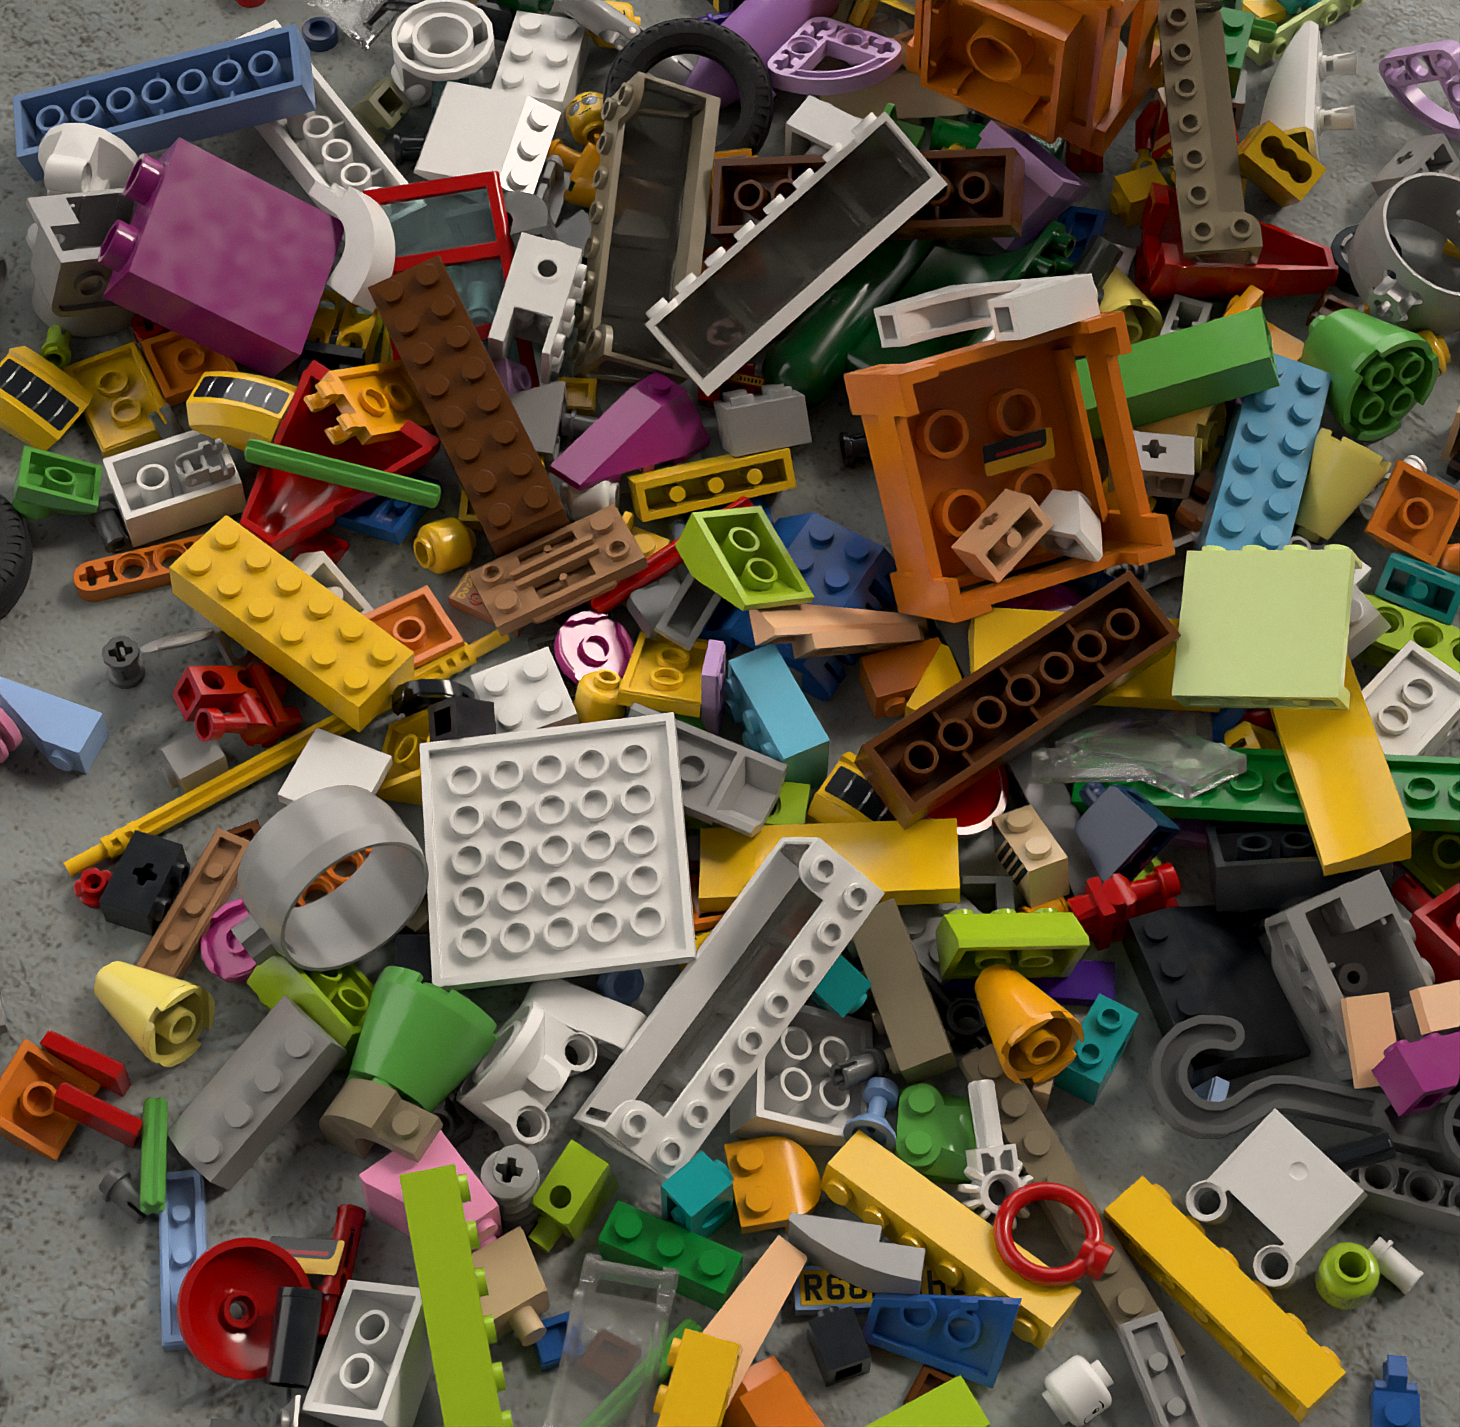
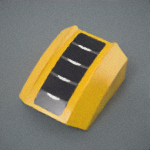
[0,346,93,451]
[186,371,297,451]
[806,751,897,824]

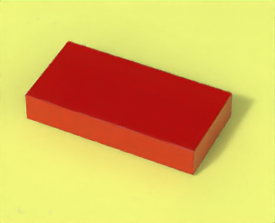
[40,1030,131,1097]
[53,1082,143,1149]

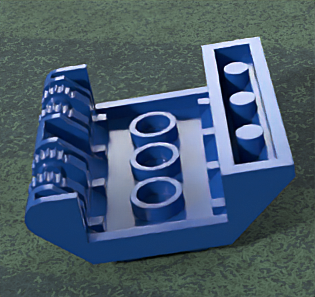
[698,512,897,702]

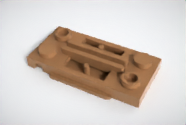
[468,504,648,637]

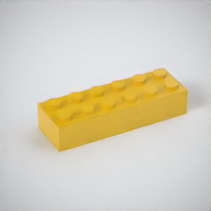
[169,515,414,733]

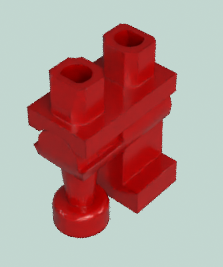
[172,664,302,748]
[1066,862,1181,951]

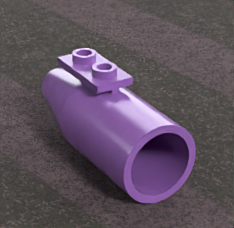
[680,0,838,110]

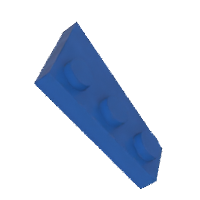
[863,1293,1022,1388]

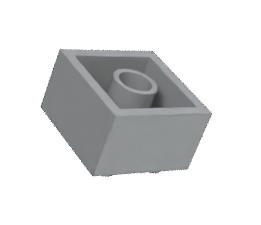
[714,383,812,457]

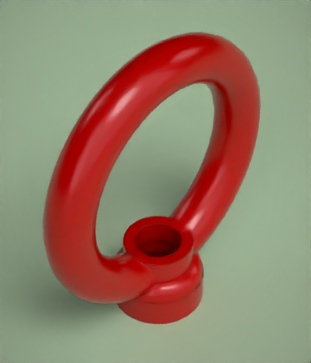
[993,1182,1115,1286]

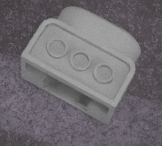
[26,188,138,338]
[1265,870,1455,1081]

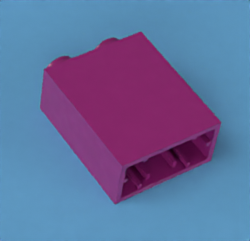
[98,138,344,378]

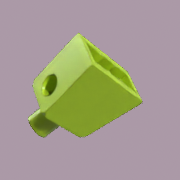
[526,1139,619,1253]

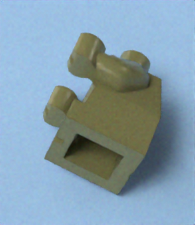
[351,76,413,146]

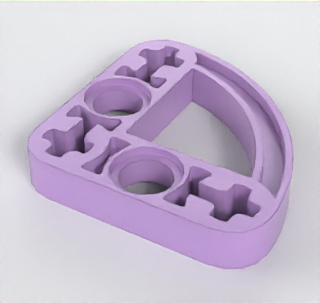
[767,17,901,95]
[1379,40,1460,141]

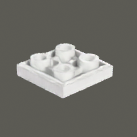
[277,727,393,805]

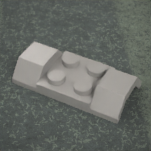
[628,702,788,837]

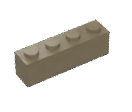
[847,898,958,1086]

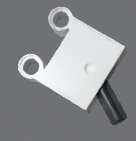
[1186,1108,1396,1290]

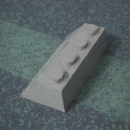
[167,995,348,1190]

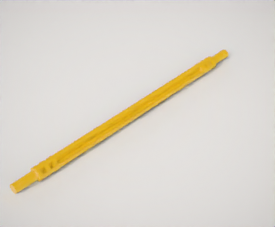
[63,630,510,878]

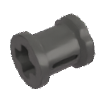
[102,636,145,689]

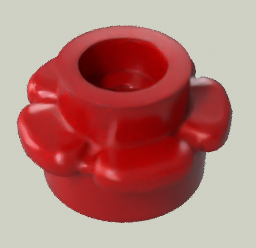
[73,868,113,909]

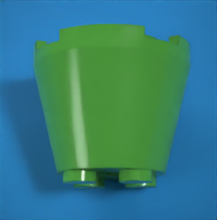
[1300,308,1439,441]
[345,966,499,1113]

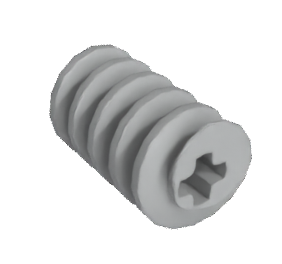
[480,1143,541,1229]

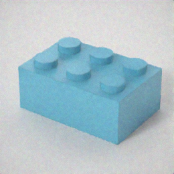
[724,642,830,790]

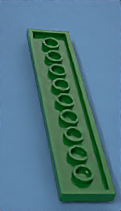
[1071,741,1460,832]

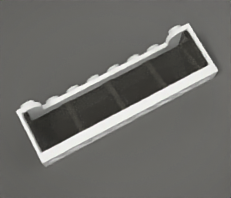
[644,112,948,396]
[573,837,885,1180]

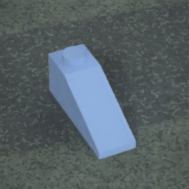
[0,677,110,774]

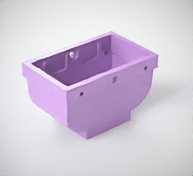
[976,120,1092,251]

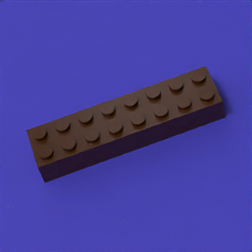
[710,147,1025,245]
[368,255,570,558]
[854,570,1181,830]

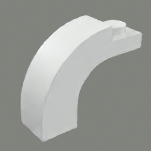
[308,181,395,312]

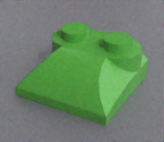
[12,445,102,521]
[894,1083,977,1185]

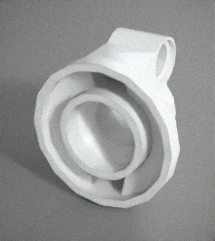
[391,0,499,107]
[38,123,138,196]
[456,1001,597,1147]

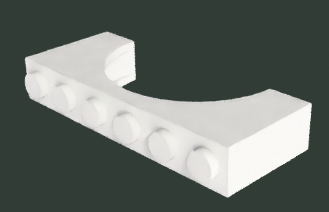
[873,274,1100,348]

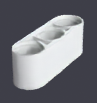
[520,978,648,1061]

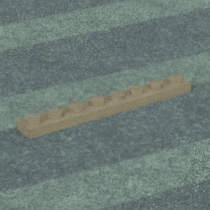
[959,1043,1186,1359]

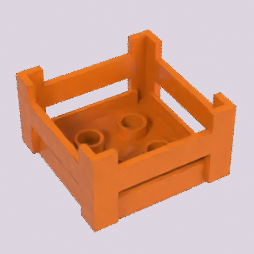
[906,0,1162,157]
[843,311,1175,623]

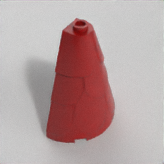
[1134,182,1338,301]
[240,360,440,554]

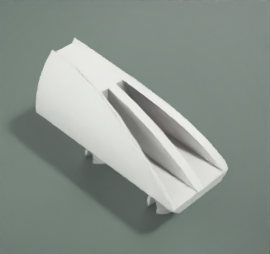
[1260,20,1358,162]

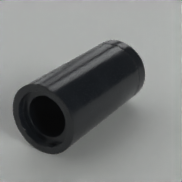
[265,1287,324,1389]

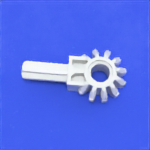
[958,1079,1034,1229]

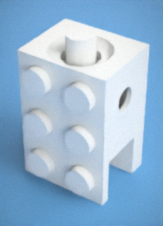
[488,232,587,384]
[1362,640,1460,756]

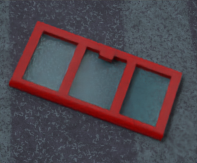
[363,171,540,389]

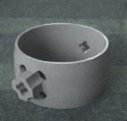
[1348,172,1460,337]
[231,785,429,971]

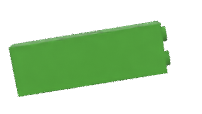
[1075,306,1280,440]

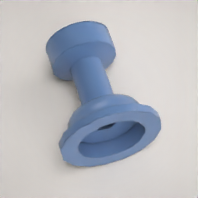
[843,1077,900,1151]

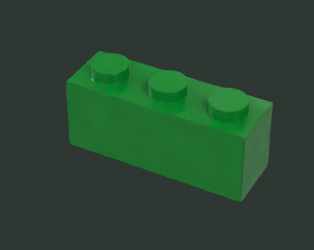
[598,1200,743,1312]

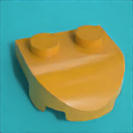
[724,1136,822,1234]

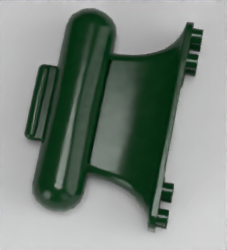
[761,221,1076,411]

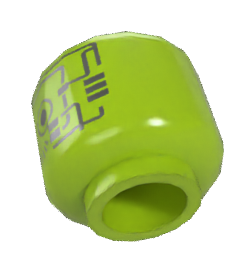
[1314,1242,1380,1310]

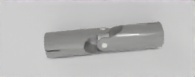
[559,0,695,86]

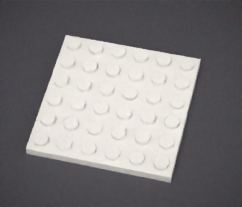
[420,712,696,992]

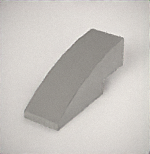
[654,572,723,651]
[788,1212,925,1294]

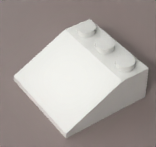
[414,81,561,204]
[730,998,873,1147]

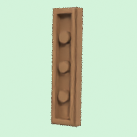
[136,827,251,980]

